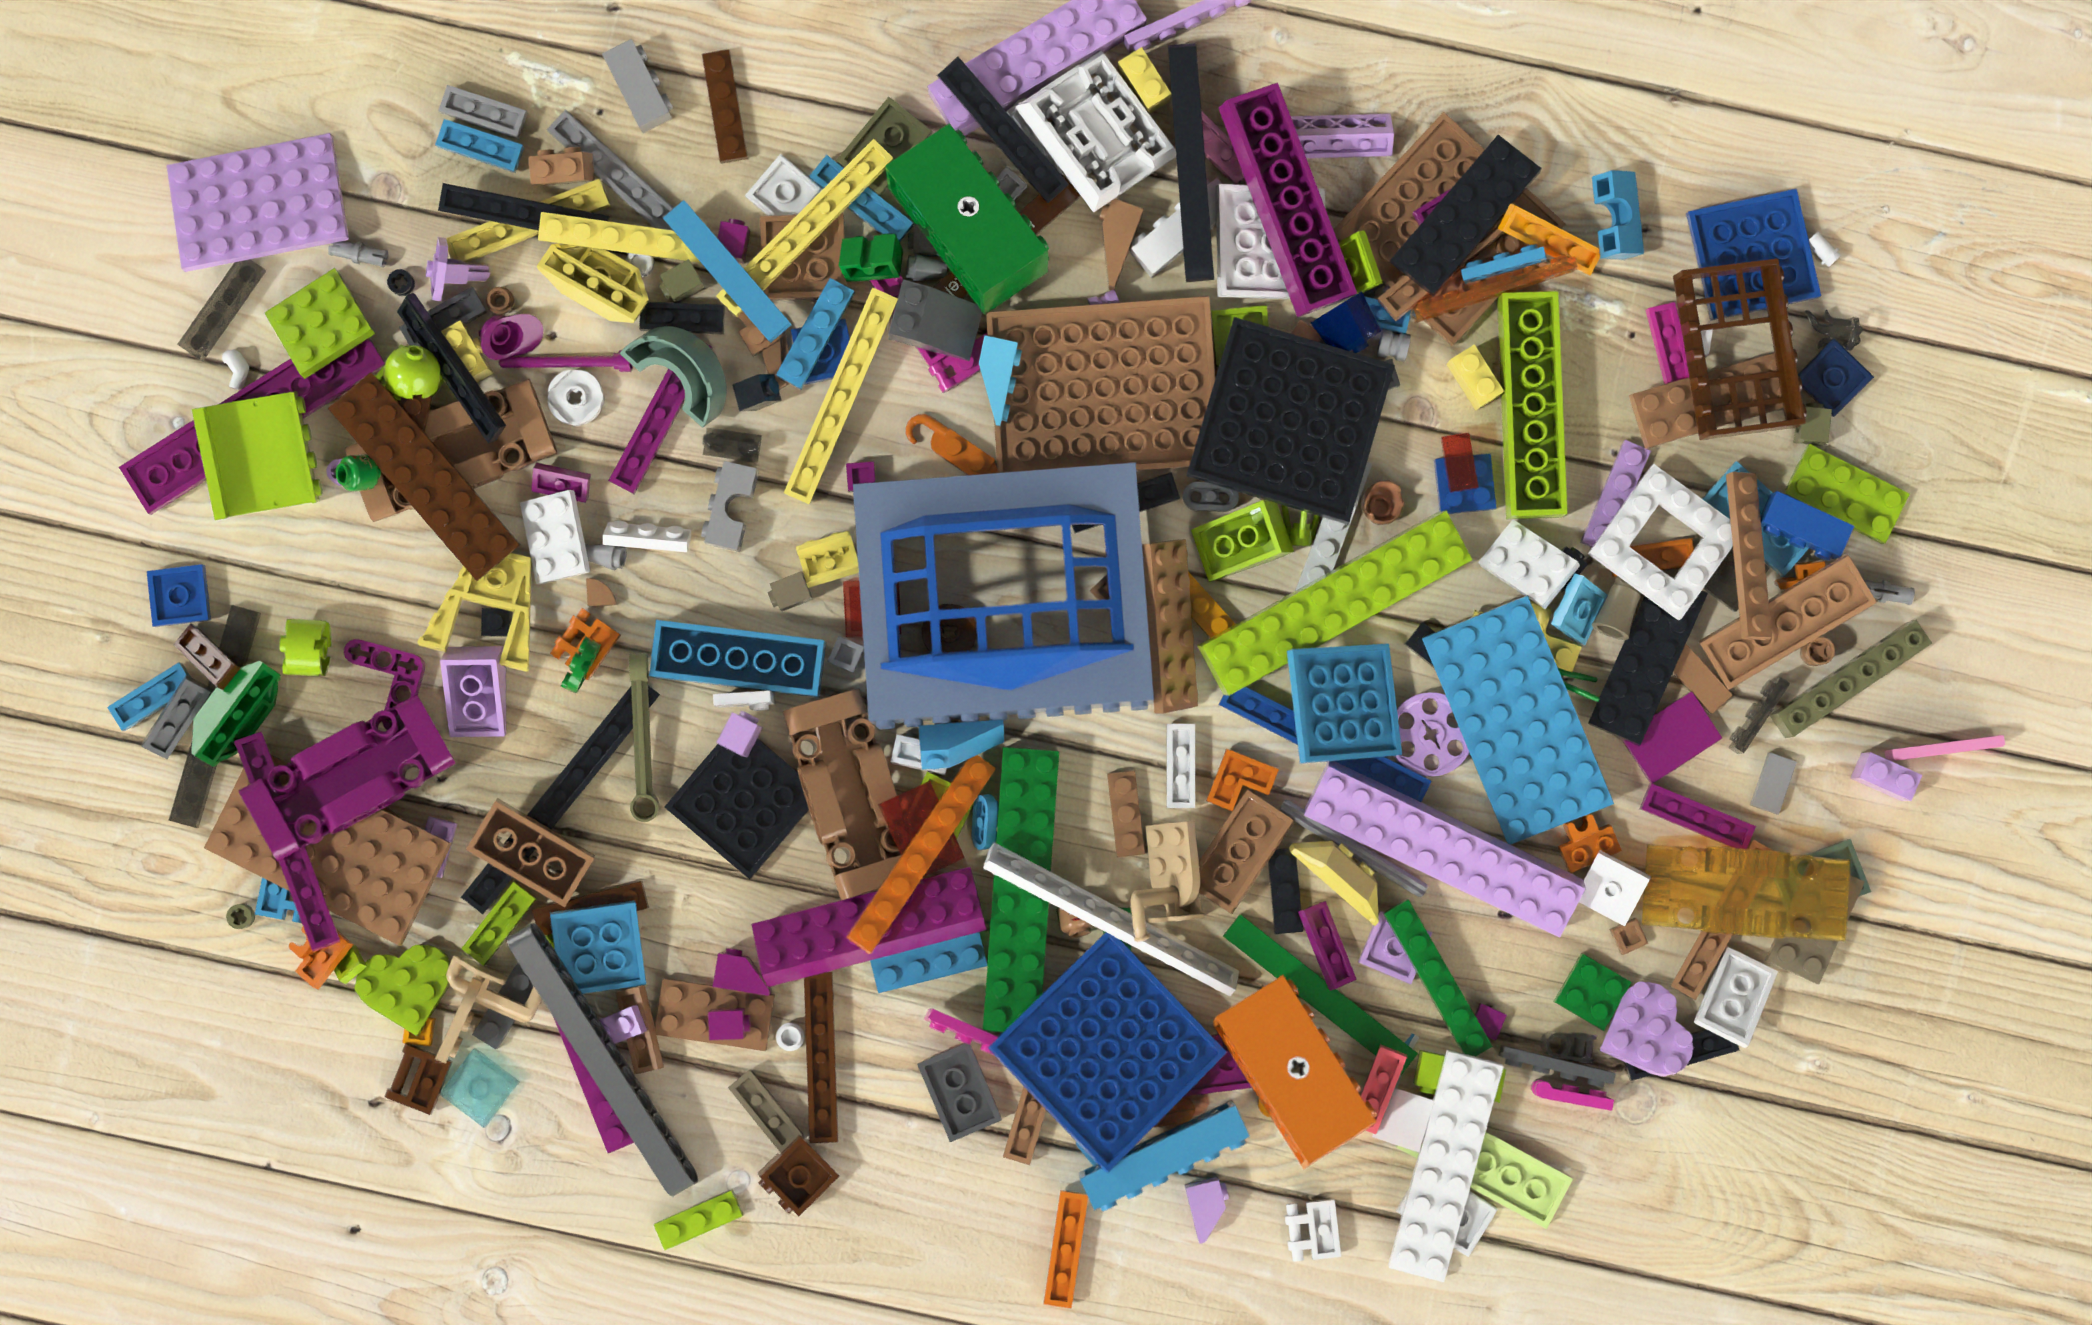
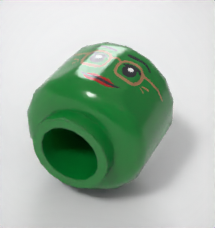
[336,454,381,492]

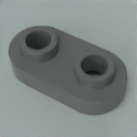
[1182,482,1239,512]

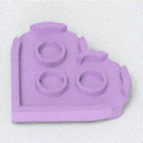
[1600,982,1693,1077]

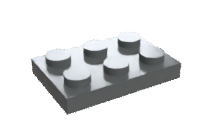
[917,1043,1002,1142]

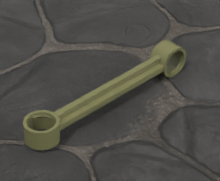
[629,653,660,822]

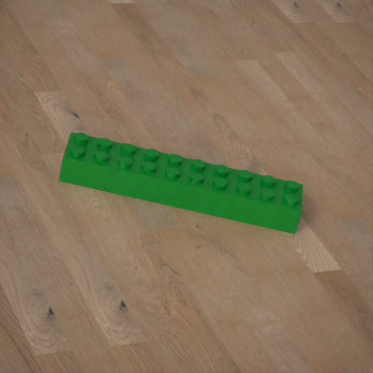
[983,747,1059,1032]

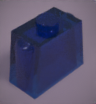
[1311,291,1382,353]

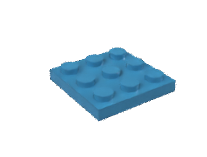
[550,900,646,994]

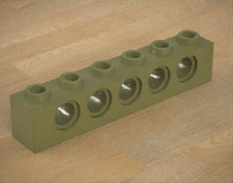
[1769,620,1932,738]

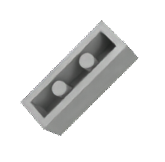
[602,39,673,133]

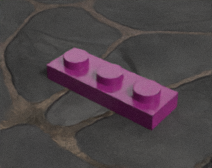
[1298,901,1357,991]

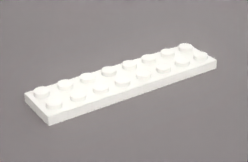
[1388,1049,1503,1282]

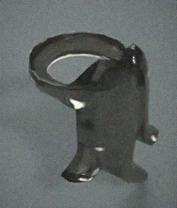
[1805,310,1863,351]

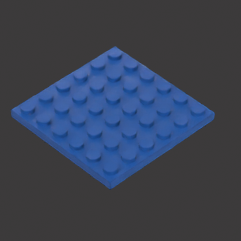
[988,932,1227,1173]

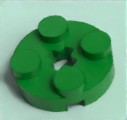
[561,636,601,694]

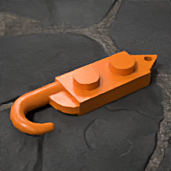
[905,414,998,475]

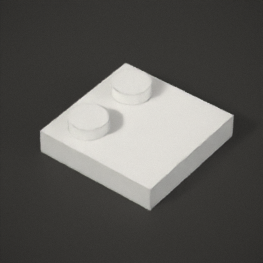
[713,691,776,711]

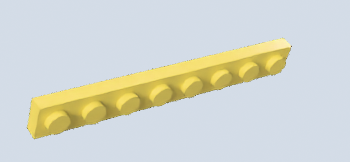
[716,139,894,317]
[784,287,898,504]

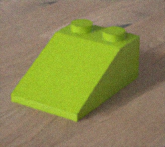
[1191,500,1294,582]

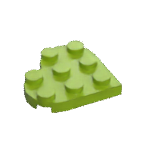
[355,945,450,1036]

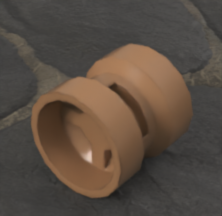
[1800,637,1835,666]

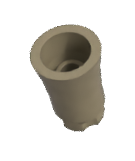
[1591,576,1641,640]

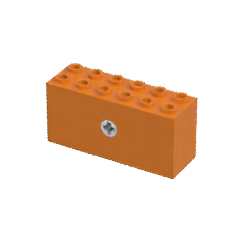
[1212,975,1377,1170]

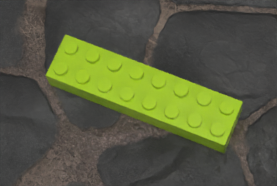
[1497,291,1567,520]

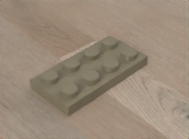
[1765,858,1865,985]

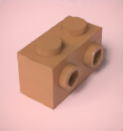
[528,147,595,186]

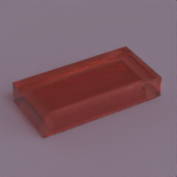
[1440,432,1479,493]

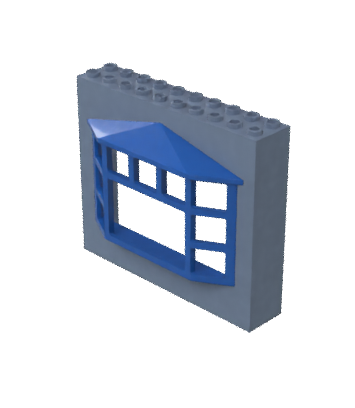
[853,463,1154,729]

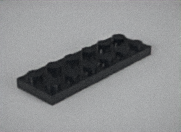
[1390,135,1542,297]
[1588,578,1708,746]

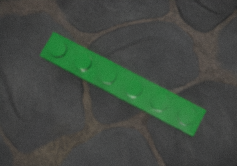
[1383,899,1493,1057]

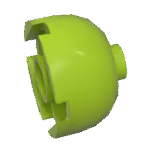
[383,345,440,399]

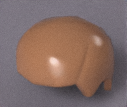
[1362,480,1405,525]

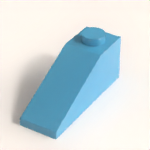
[919,720,1004,770]

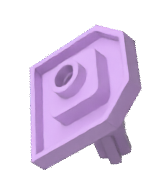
[426,237,490,301]

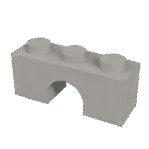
[701,461,759,553]

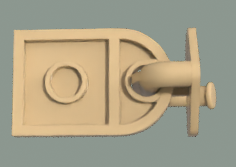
[1130,821,1204,942]
[435,955,542,1063]

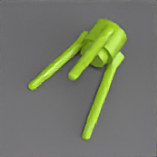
[1281,505,1320,547]

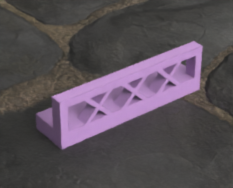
[1291,114,1394,158]

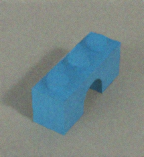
[1592,170,1644,260]

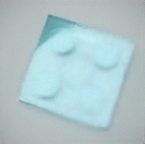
[439,1048,520,1128]

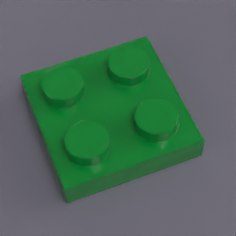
[1553,953,1632,1031]

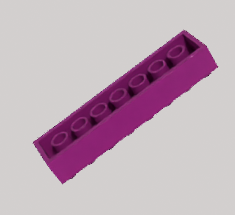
[1219,82,1357,318]
[751,867,987,987]

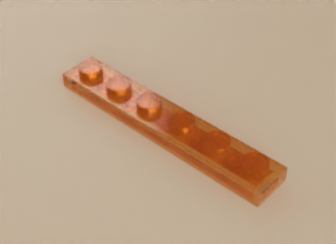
[1411,255,1578,324]

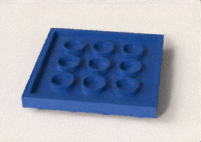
[1686,189,1821,321]

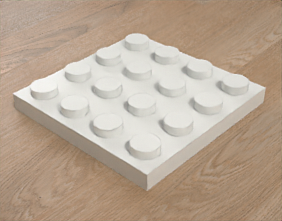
[1216,184,1325,299]

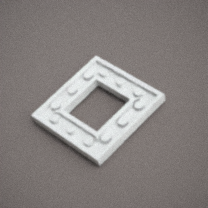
[1588,464,1733,620]

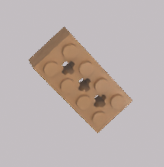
[465,798,595,907]

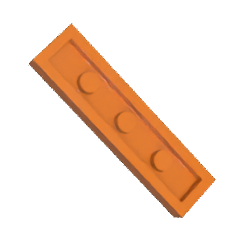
[1044,1190,1088,1309]

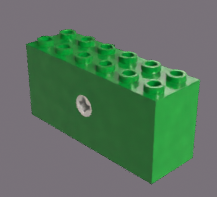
[885,123,1049,315]

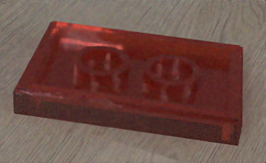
[878,781,965,877]

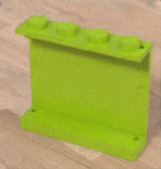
[192,391,323,520]

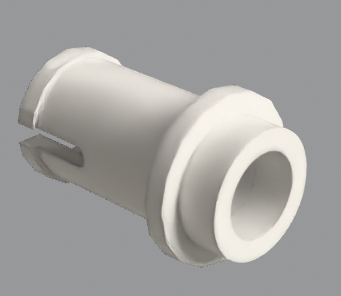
[1809,231,1841,267]

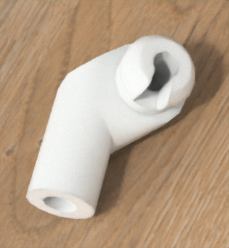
[222,349,249,390]

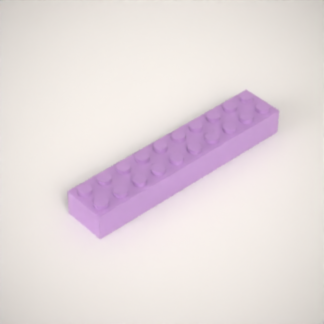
[1304,761,1586,937]

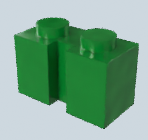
[838,234,903,282]

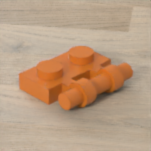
[550,608,621,680]

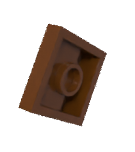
[758,1135,840,1217]

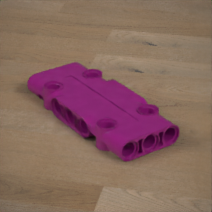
[238,694,456,861]

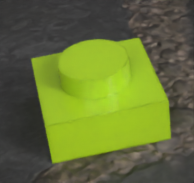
[334,945,367,984]

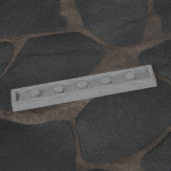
[547,109,674,231]

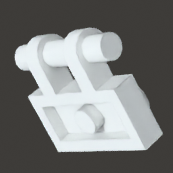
[1285,1199,1341,1261]

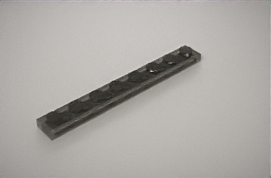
[168,605,261,828]

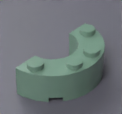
[619,326,727,428]

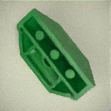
[192,661,281,767]

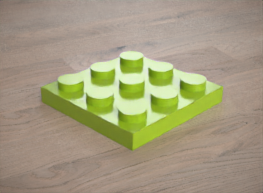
[264,268,375,379]

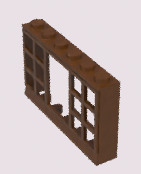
[1673,259,1807,441]

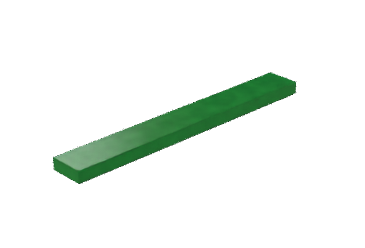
[1223,914,1418,1075]

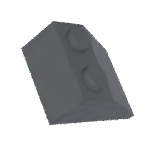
[888,279,983,361]

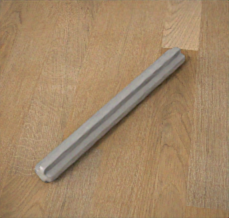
[1279,800,1428,897]

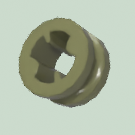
[226,904,255,929]

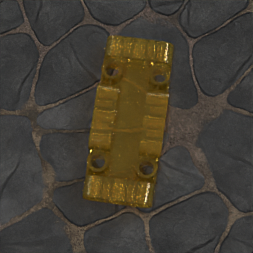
[1642,844,1850,942]

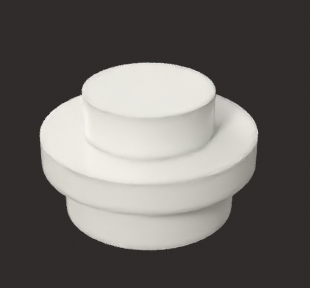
[776,1023,805,1051]

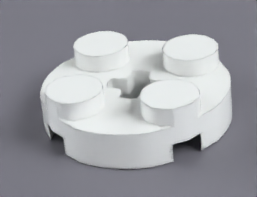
[548,370,605,427]

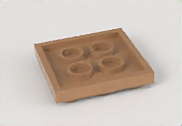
[760,213,847,301]

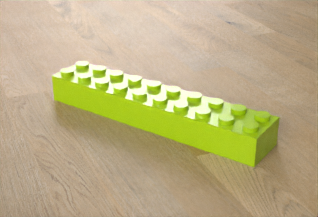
[1197,511,1472,696]

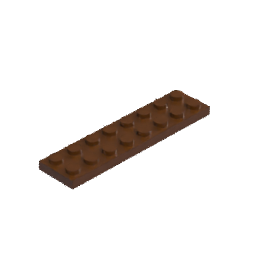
[328,372,521,581]

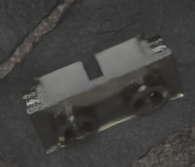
[702,427,762,463]

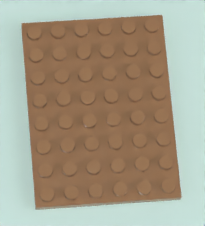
[986,296,1215,473]

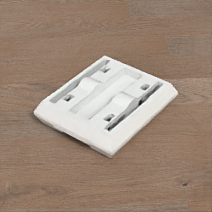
[1015,50,1176,213]

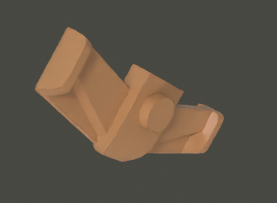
[738,312,790,389]

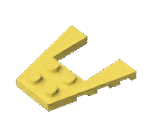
[417,553,532,672]

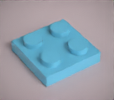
[1551,573,1608,645]

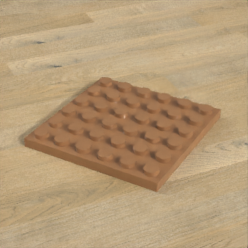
[1333,112,1566,346]

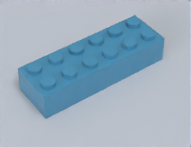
[649,620,827,698]
[1079,1100,1250,1211]

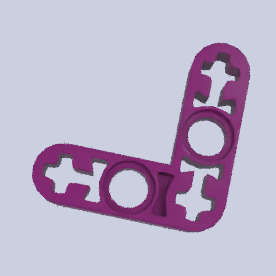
[344,639,425,731]

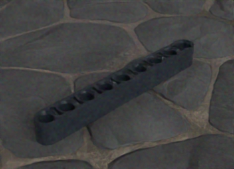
[1168,43,1214,283]

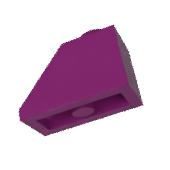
[713,948,772,996]

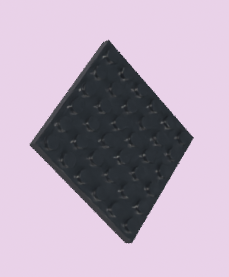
[1186,317,1395,525]

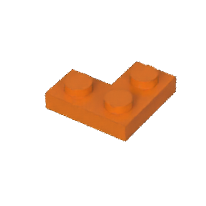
[1206,749,1279,811]

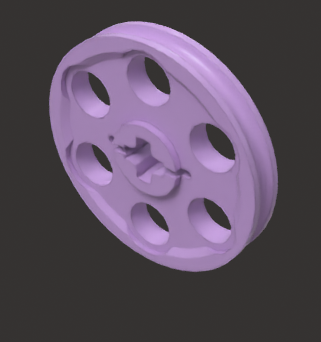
[1394,692,1469,776]

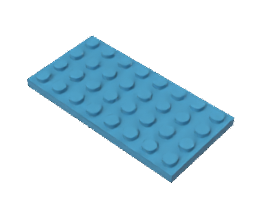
[1422,595,1614,845]

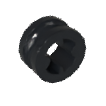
[387,269,415,296]

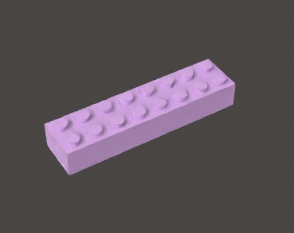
[928,0,1147,136]

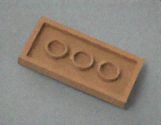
[1198,789,1295,915]
[655,978,775,1051]

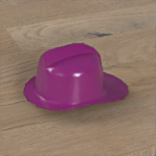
[478,314,544,360]

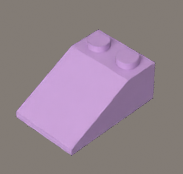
[440,646,506,737]

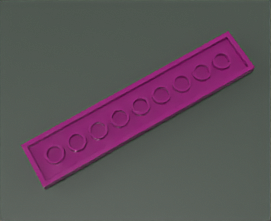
[119,338,385,515]

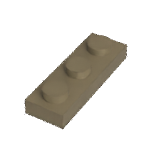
[728,1069,804,1153]

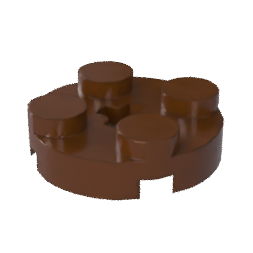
[922,604,977,653]

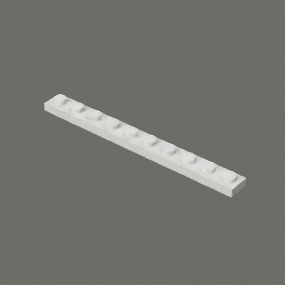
[983,843,1239,996]

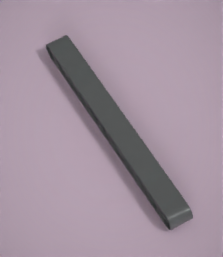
[507,923,698,1197]

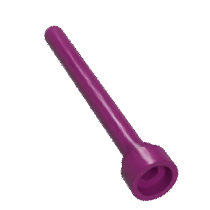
[499,350,633,372]

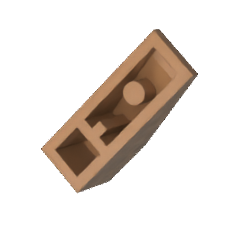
[1099,199,1144,290]

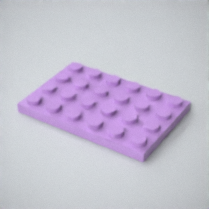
[167,133,349,272]

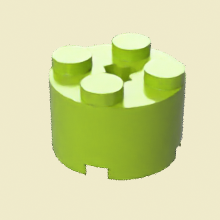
[280,619,332,676]

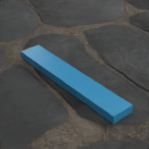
[663,200,791,343]

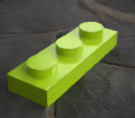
[461,882,537,966]
[654,1189,743,1251]

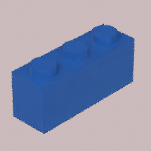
[1760,491,1854,561]

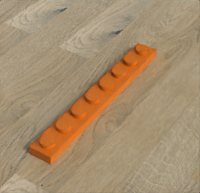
[846,755,996,954]

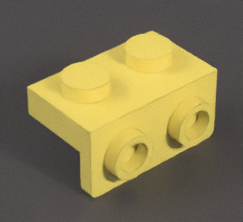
[796,531,859,588]

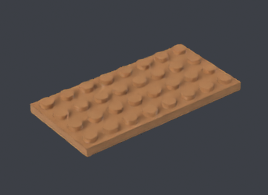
[204,755,452,946]

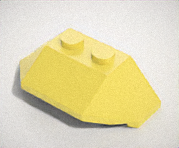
[537,243,649,323]
[1289,841,1379,926]

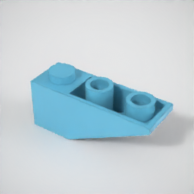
[979,336,1022,426]

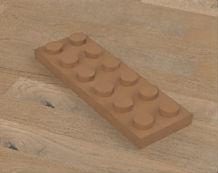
[1629,353,1783,449]
[1142,539,1198,714]
[1698,554,1877,690]

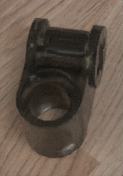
[1540,1031,1597,1063]

